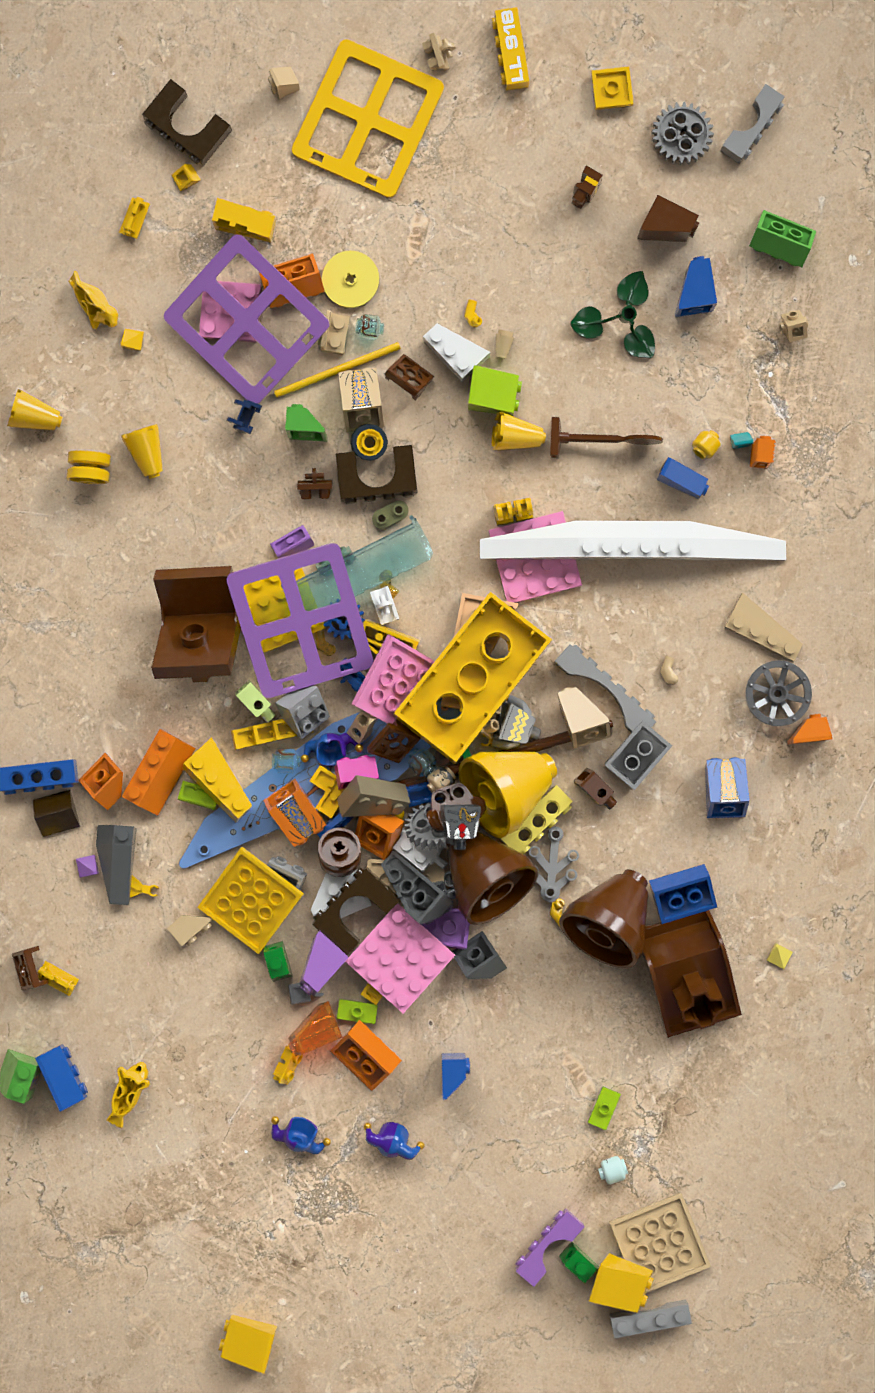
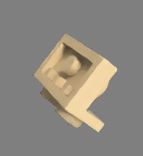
[317,310,350,355]

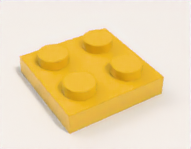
[591,66,634,110]

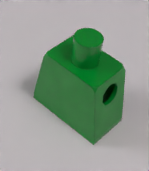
[263,941,293,982]
[559,1242,599,1284]

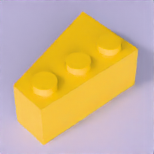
[212,198,276,243]
[363,619,420,654]

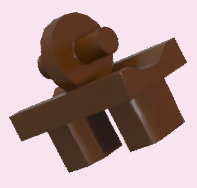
[297,468,333,499]

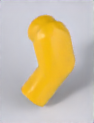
[550,898,565,927]

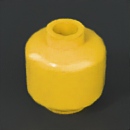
[692,430,721,459]

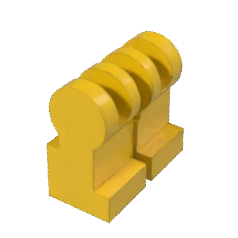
[493,498,533,526]

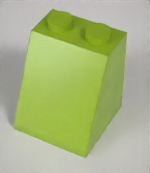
[468,365,522,416]

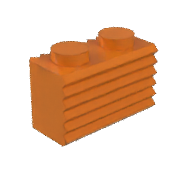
[750,436,776,469]

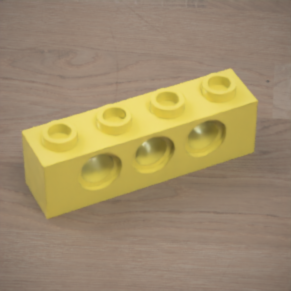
[500,785,573,854]

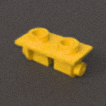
[119,197,150,239]
[37,961,79,996]
[273,1043,305,1085]

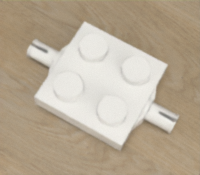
[393,828,448,873]

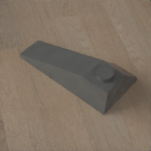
[96,825,137,905]
[381,850,454,925]

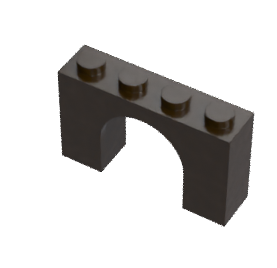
[142,79,232,166]
[336,445,418,504]
[312,866,400,955]

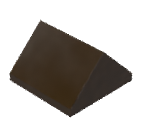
[33,789,81,837]

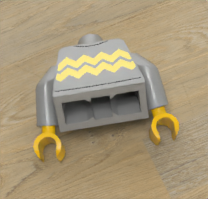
[481,695,541,750]

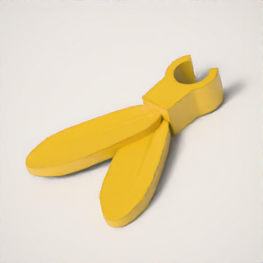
[130,875,159,898]

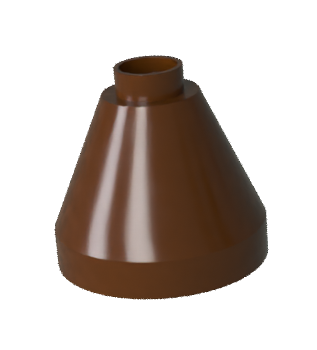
[447,831,539,925]
[559,869,648,969]

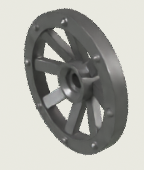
[745,660,812,726]

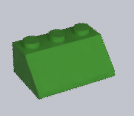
[749,210,816,268]
[285,404,327,442]

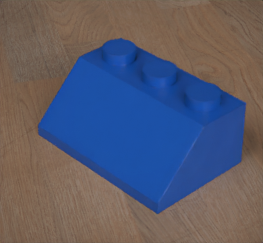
[649,864,717,924]
[35,1044,88,1111]
[442,1053,470,1100]

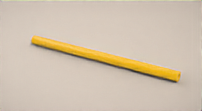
[274,342,401,398]

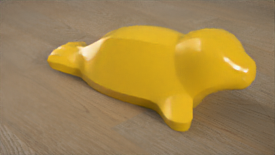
[69,271,118,329]
[107,1062,150,1129]

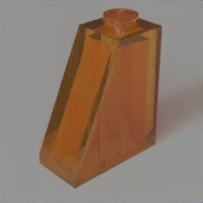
[288,1001,343,1056]

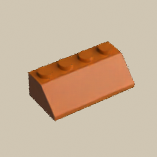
[122,729,196,816]

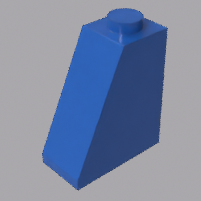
[657,457,709,499]

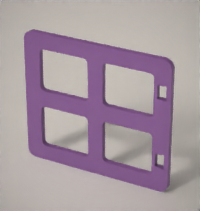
[164,235,329,404]
[227,543,374,698]

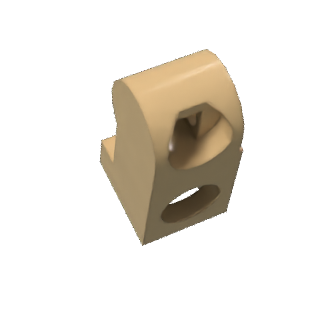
[347,710,378,744]

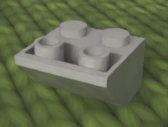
[276,685,330,739]

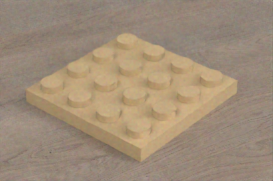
[609,1192,711,1293]

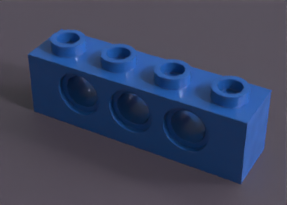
[0,759,79,795]

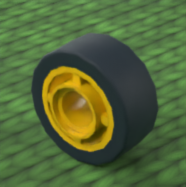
[351,424,388,461]

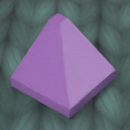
[76,855,99,878]

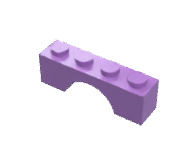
[515,1208,585,1287]

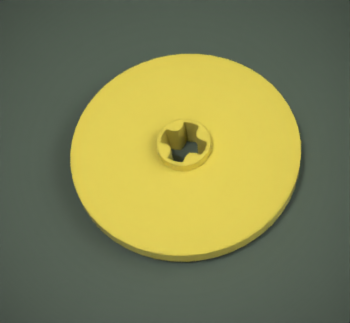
[322,251,379,308]

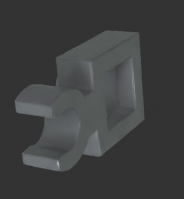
[288,983,324,1005]

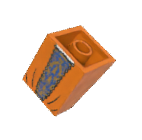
[263,778,326,847]

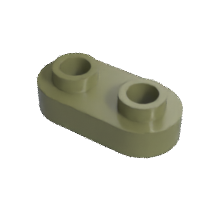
[372,501,409,529]

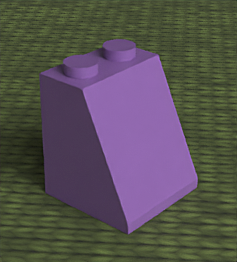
[299,931,349,996]

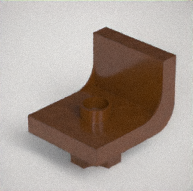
[151,566,241,683]
[642,910,742,1038]

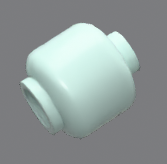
[598,1156,628,1185]

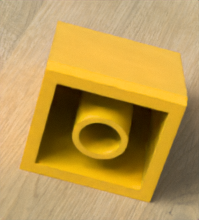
[589,1253,654,1313]
[218,1315,277,1374]

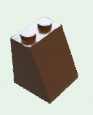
[637,195,700,242]

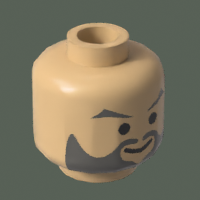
[427,766,456,793]

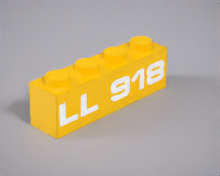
[491,7,529,91]

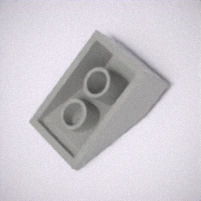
[605,720,672,790]

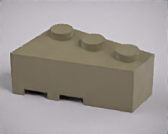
[337,775,410,817]

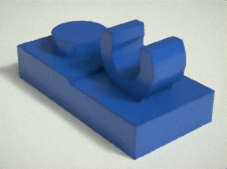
[340,658,365,692]

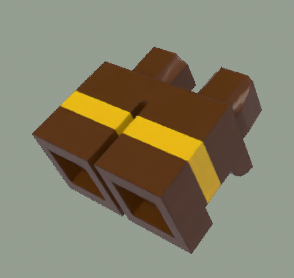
[571,165,603,209]

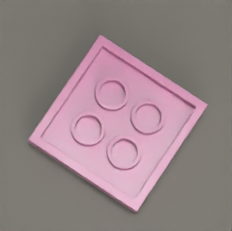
[199,281,261,342]

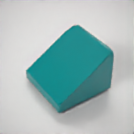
[730,432,753,449]

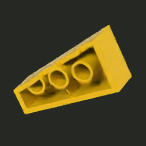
[182,737,252,823]

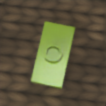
[177,781,217,810]
[337,999,378,1024]
[588,1086,621,1130]

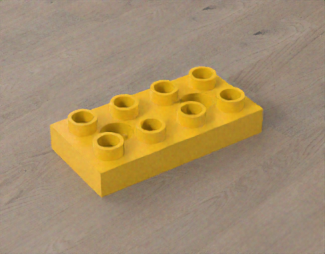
[393,592,552,764]

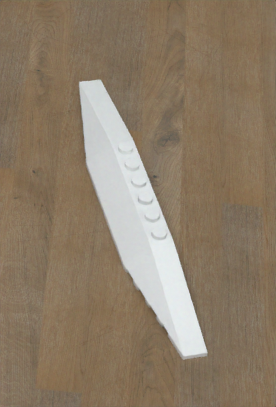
[480,521,786,560]

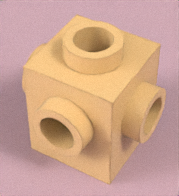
[779,310,808,342]

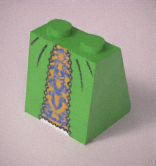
[0,1049,41,1104]

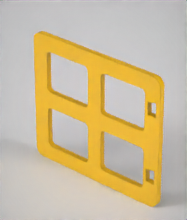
[292,39,444,198]

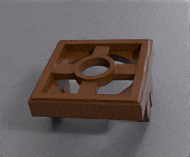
[384,354,434,401]
[367,719,421,763]
[12,946,49,991]

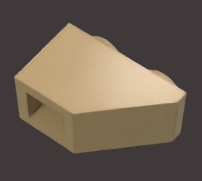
[268,66,300,99]
[167,915,213,946]

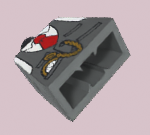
[440,804,481,850]

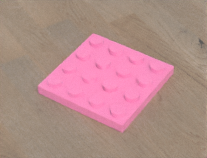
[488,511,582,603]
[352,635,435,724]
[345,904,455,1014]

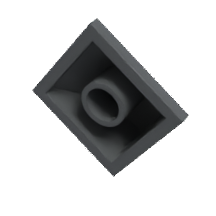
[452,931,507,979]

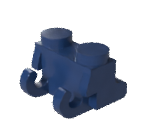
[226,399,262,435]

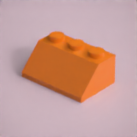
[259,254,325,308]
[330,1020,402,1091]

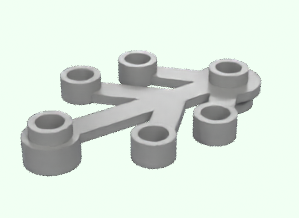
[529,827,579,902]

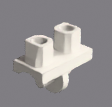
[370,586,399,625]

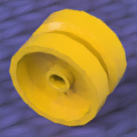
[66,451,111,484]

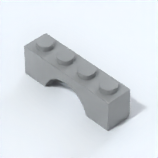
[720,84,785,164]
[609,1299,692,1338]

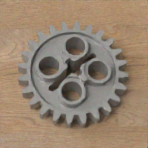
[651,102,714,165]
[404,799,454,850]

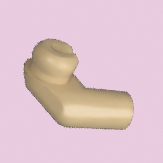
[660,656,678,685]

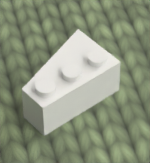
[423,323,490,382]

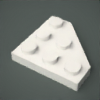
[311,870,372,918]

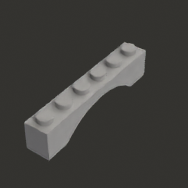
[554,644,656,733]

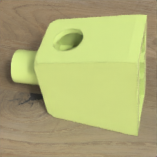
[235,680,275,723]

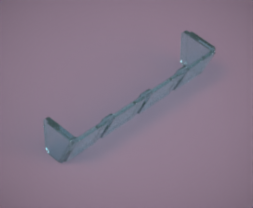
[281,515,433,611]

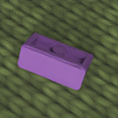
[270,525,314,559]

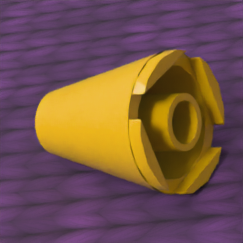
[7,389,63,430]
[491,412,546,451]
[121,424,163,479]

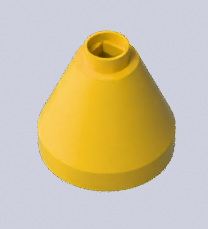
[459,752,557,838]

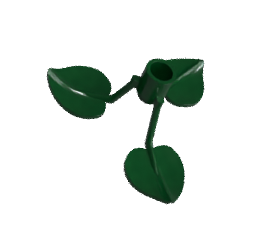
[570,271,655,358]

